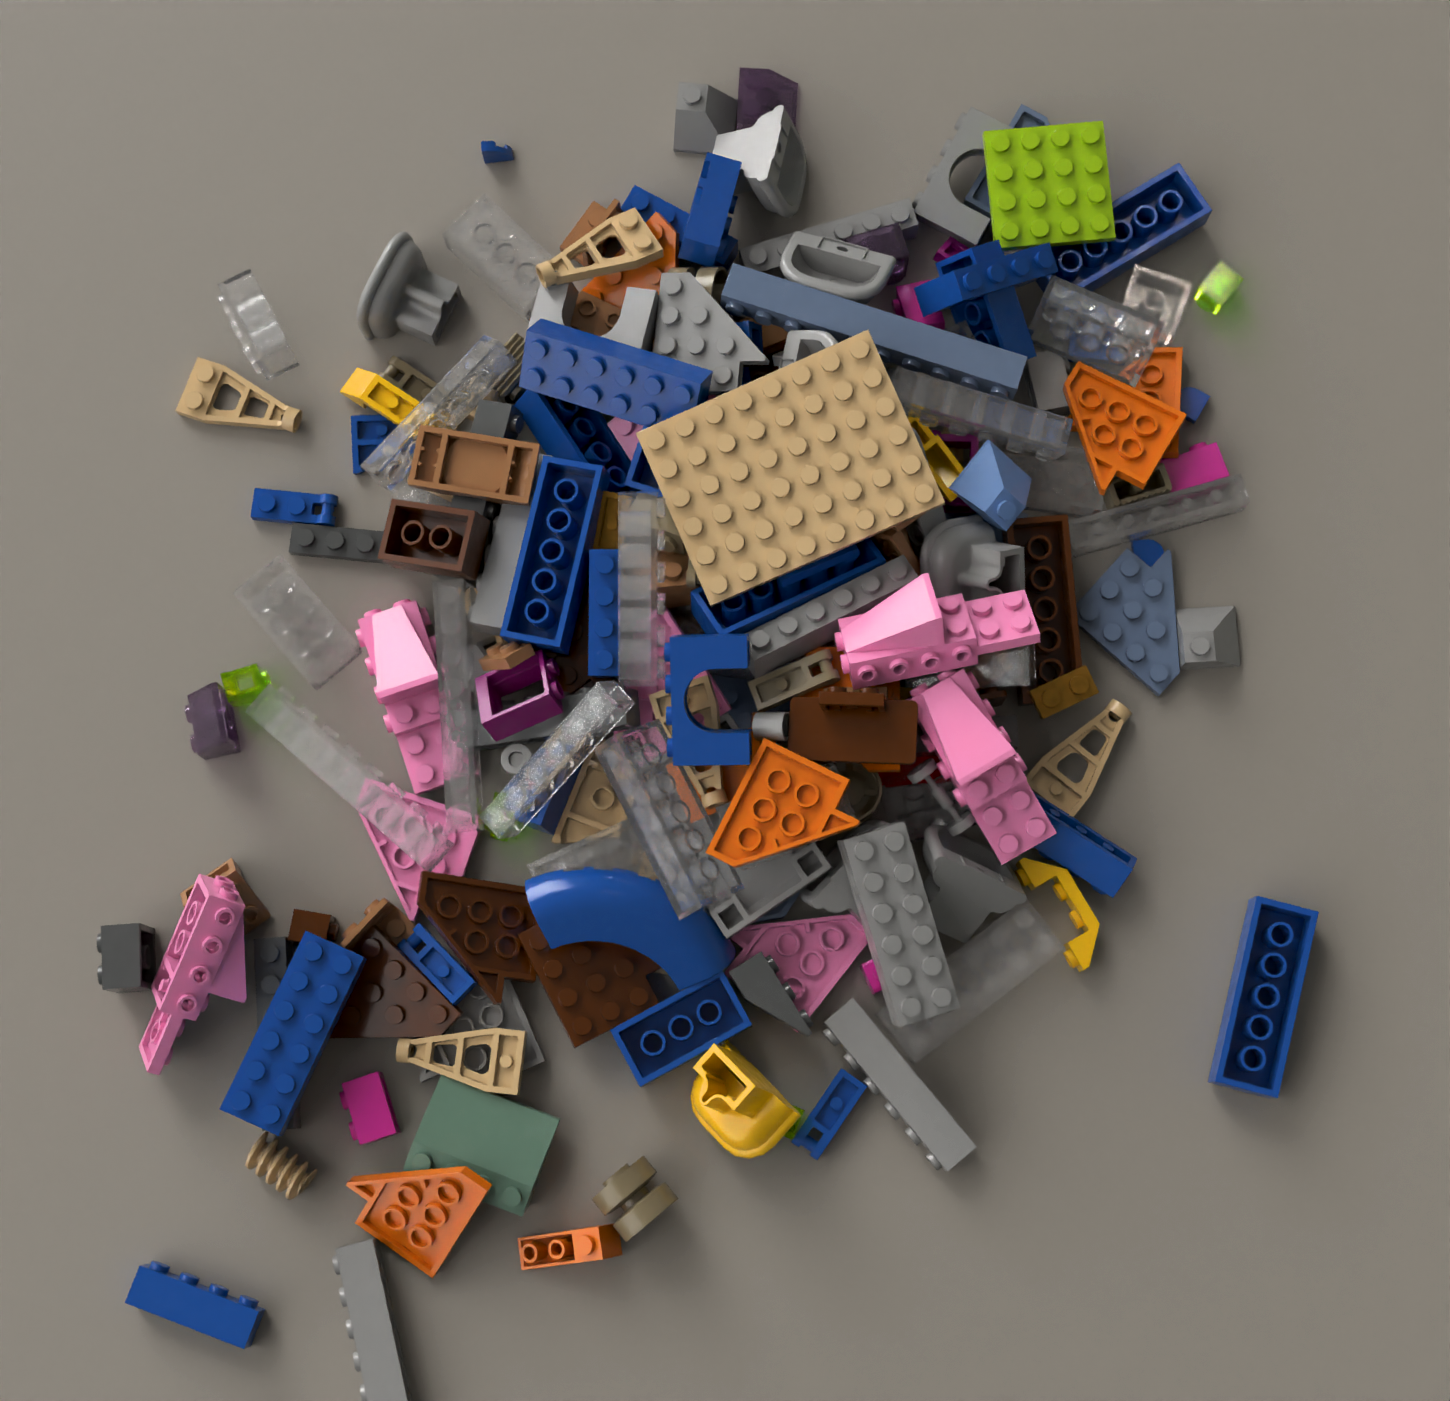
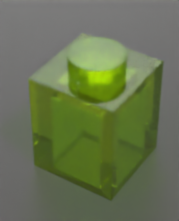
[1193,261,1244,315]

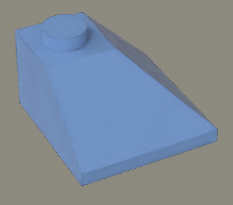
[949,440,1032,531]

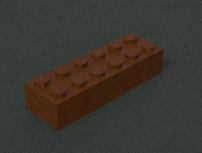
[1002,514,1082,706]

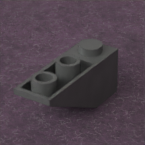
[729,952,814,1037]

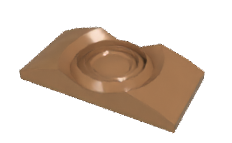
[407,425,541,506]

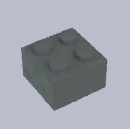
[97,923,156,993]

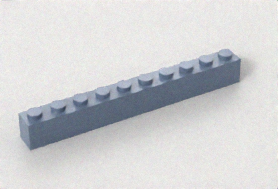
[720,263,1027,401]

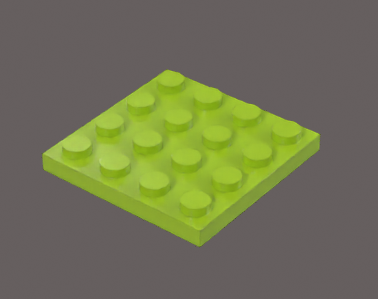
[982,121,1116,251]

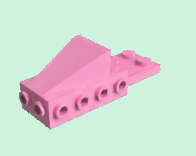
[834,573,1041,690]
[355,599,475,795]
[905,668,1057,865]
[139,874,247,1075]

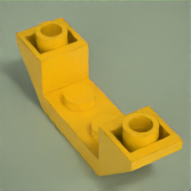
[340,368,445,442]
[1015,858,1100,972]

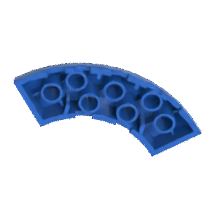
[525,867,736,991]

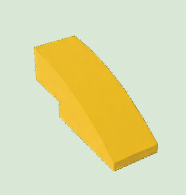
[908,412,964,502]

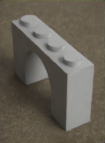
[912,106,1014,248]
[524,282,659,352]

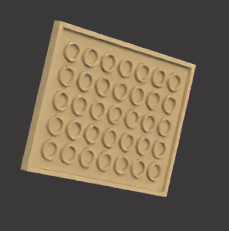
[636,330,945,607]

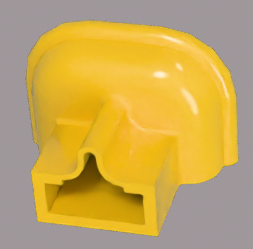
[690,1040,801,1159]

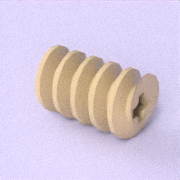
[245,1131,318,1200]

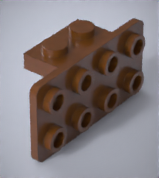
[788,686,918,765]

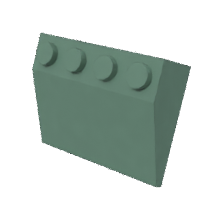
[403,1075,561,1217]

